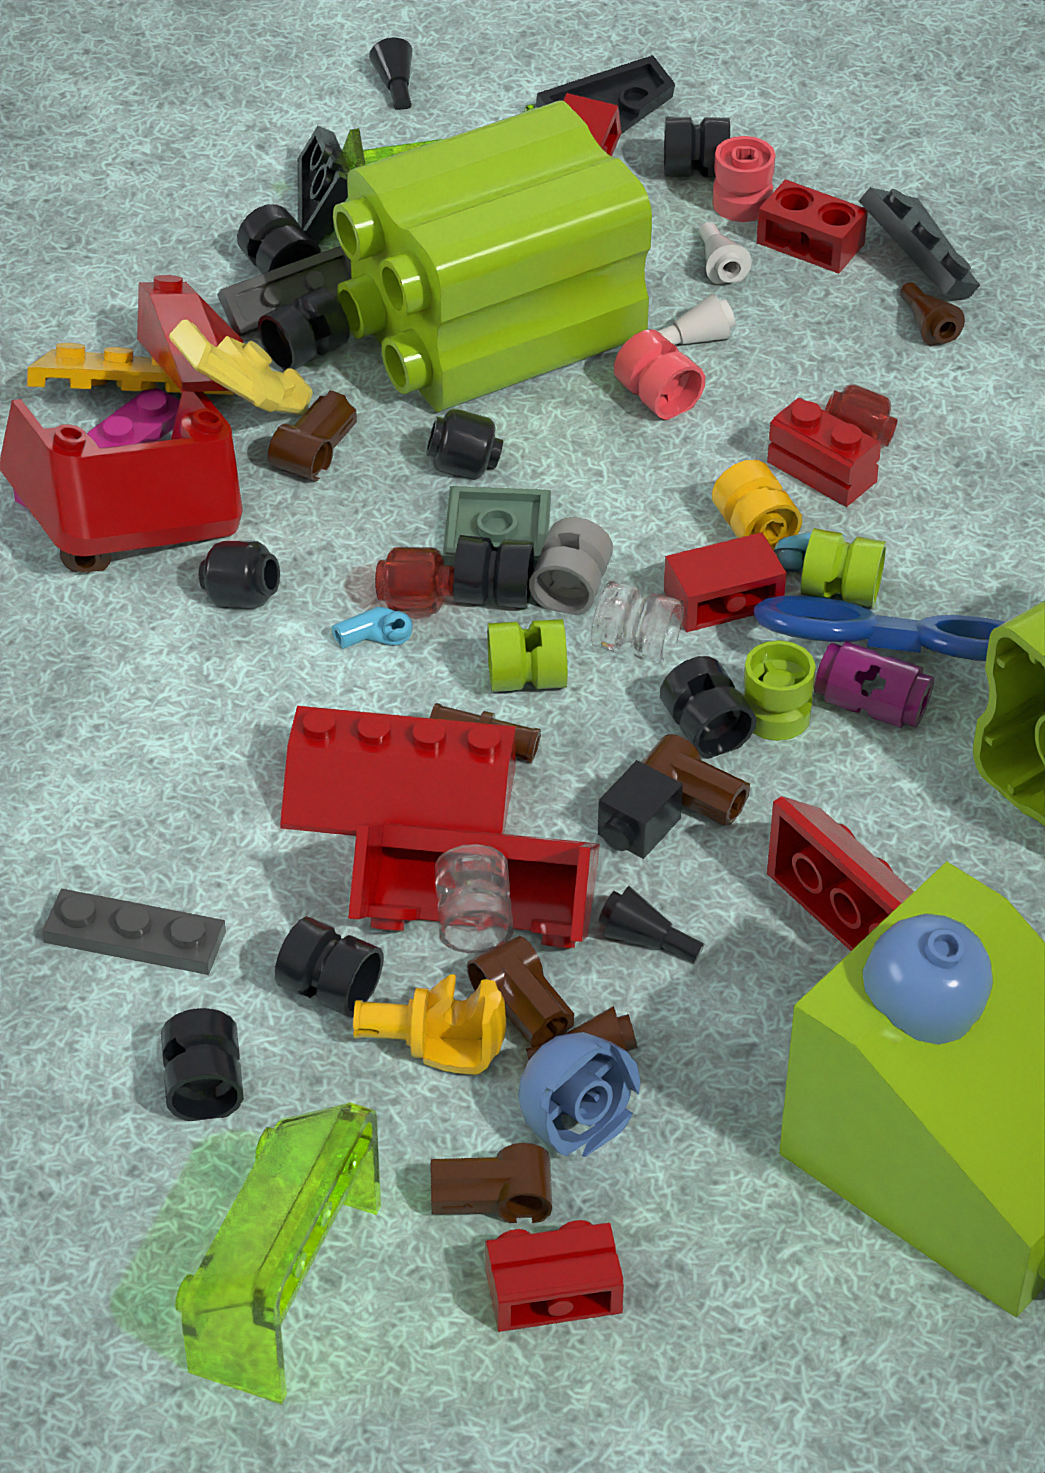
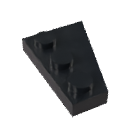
[536,55,675,134]
[298,125,351,245]
[859,187,980,299]

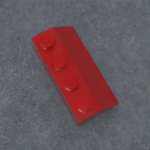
[280,706,516,836]
[767,796,914,951]

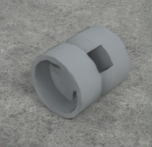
[529,517,613,615]

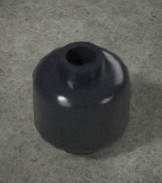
[426,409,503,480]
[198,540,280,609]

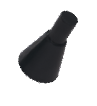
[369,37,413,110]
[598,886,705,964]

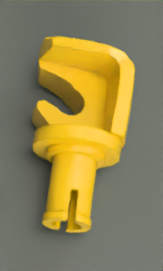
[353,974,506,1075]

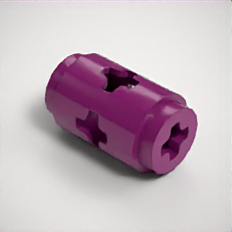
[814,642,934,729]

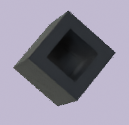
[598,760,683,859]

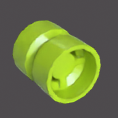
[801,528,887,608]
[487,619,568,692]
[743,640,816,741]

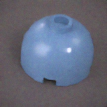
[863,914,993,1045]
[518,1032,641,1157]

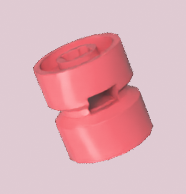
[712,136,776,222]
[614,329,706,420]

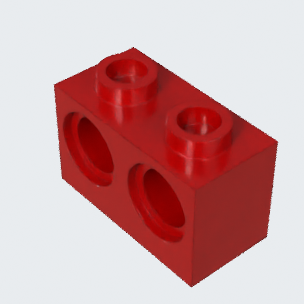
[756,179,868,274]

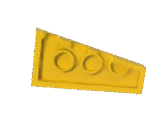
[27,343,234,395]

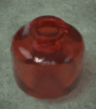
[824,383,898,447]
[375,547,454,614]

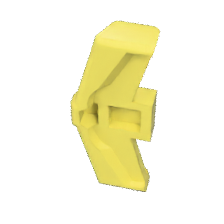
[169,320,313,415]

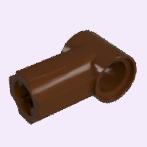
[267,390,357,482]
[641,734,750,826]
[467,936,574,1047]
[431,1143,552,1223]

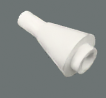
[699,222,752,285]
[658,293,736,345]

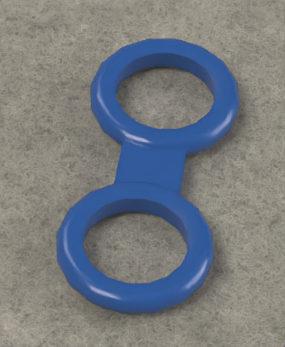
[754,596,1005,661]

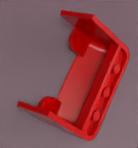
[0,392,243,556]
[348,822,600,948]

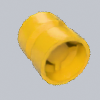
[712,460,802,551]

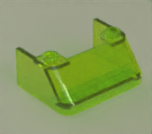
[175,1102,381,1405]

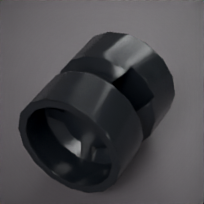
[664,117,730,177]
[237,204,322,274]
[258,287,350,371]
[453,535,534,608]
[660,656,757,759]
[275,916,384,1017]
[161,1008,244,1121]

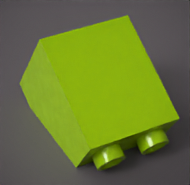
[779,861,1045,1318]

